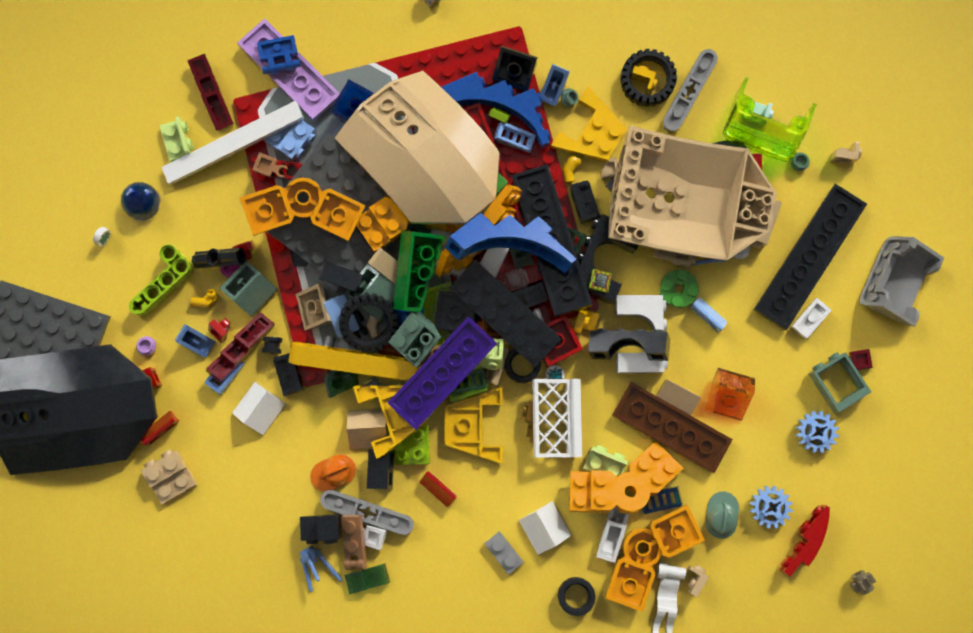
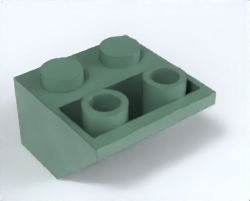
[220,261,278,317]
[345,264,396,321]
[388,312,441,368]

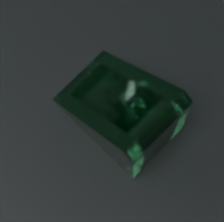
[324,370,359,398]

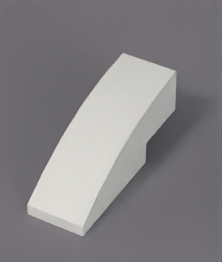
[596,507,630,563]

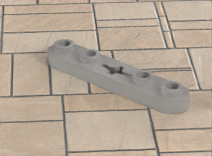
[663,49,718,133]
[320,490,414,535]

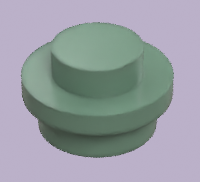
[561,88,578,108]
[790,152,810,171]

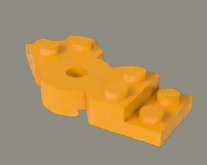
[240,178,365,241]
[434,185,523,278]
[356,197,464,253]
[569,441,684,514]
[605,505,705,612]

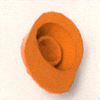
[310,454,356,491]

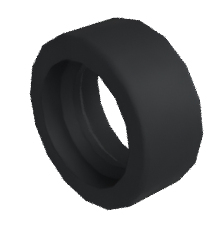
[505,349,541,383]
[557,577,596,616]

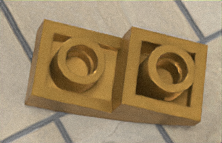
[522,401,533,442]

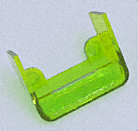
[723,77,817,162]

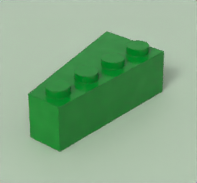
[393,231,447,312]

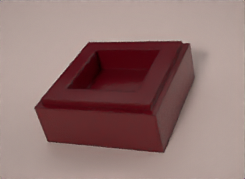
[849,349,873,370]

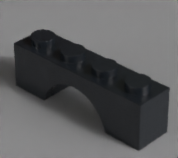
[588,328,671,361]

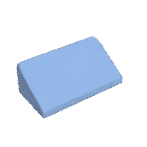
[324,294,360,338]
[690,297,727,332]

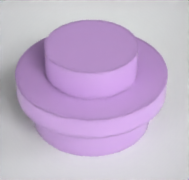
[136,336,156,356]

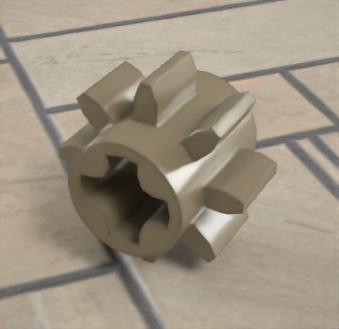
[849,570,876,595]

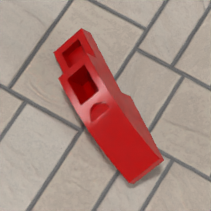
[780,505,830,577]

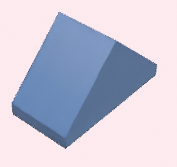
[540,64,570,106]
[175,324,216,358]

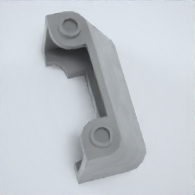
[860,236,944,327]

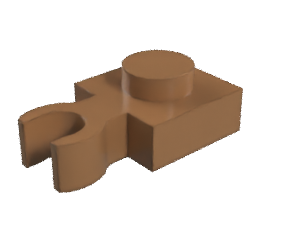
[252,152,289,179]

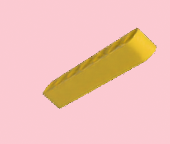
[288,342,425,381]

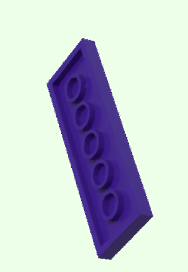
[387,316,498,430]

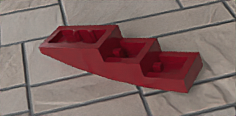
[187,53,234,131]
[206,312,275,384]

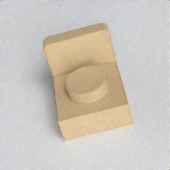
[830,141,862,165]
[687,565,709,597]

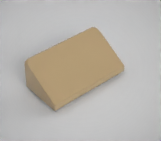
[657,379,701,415]

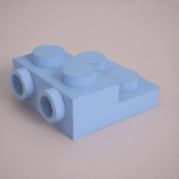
[263,120,316,162]

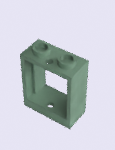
[809,352,871,413]

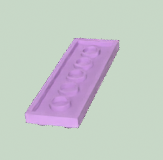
[237,18,341,121]

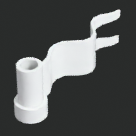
[653,562,686,633]

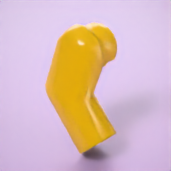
[563,156,581,183]
[190,289,218,308]

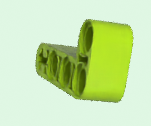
[129,244,194,317]

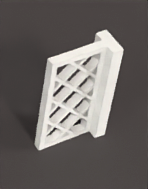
[532,379,582,458]

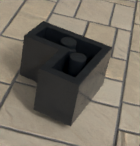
[300,514,342,544]

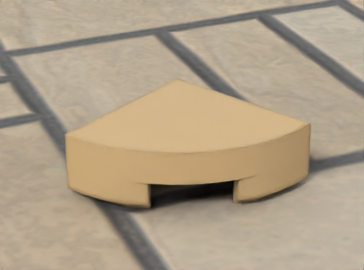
[601,157,618,180]

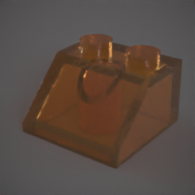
[705,368,755,421]

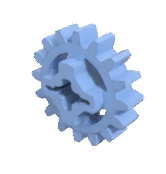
[795,411,839,453]
[749,486,793,528]

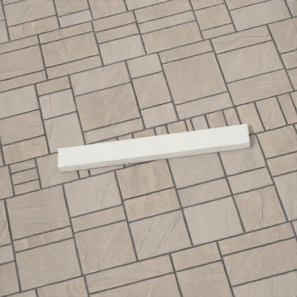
[161,101,304,185]

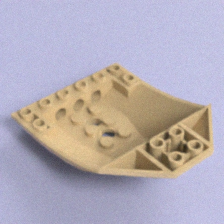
[335,71,500,225]
[608,125,777,260]

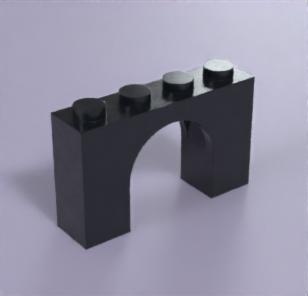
[578,214,639,305]

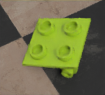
[394,424,431,465]

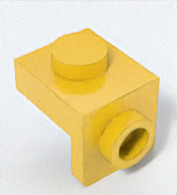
[630,66,658,95]

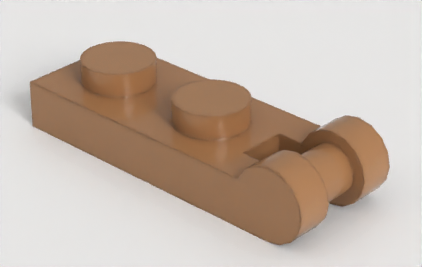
[341,515,367,570]

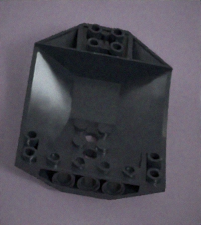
[0,344,158,475]

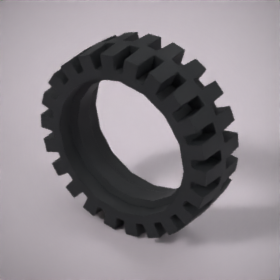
[620,49,677,107]
[339,293,398,352]

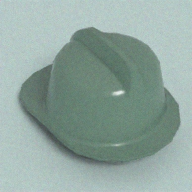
[706,491,739,538]

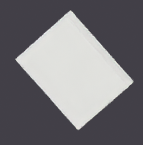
[232,382,286,435]
[519,501,572,554]

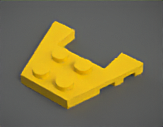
[550,87,627,162]
[353,385,427,459]
[445,387,503,463]

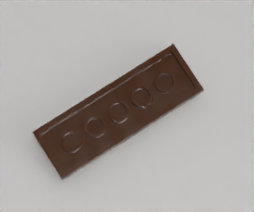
[612,382,733,473]

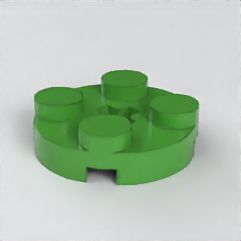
[660,269,699,308]

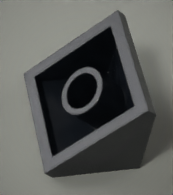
[492,46,538,91]

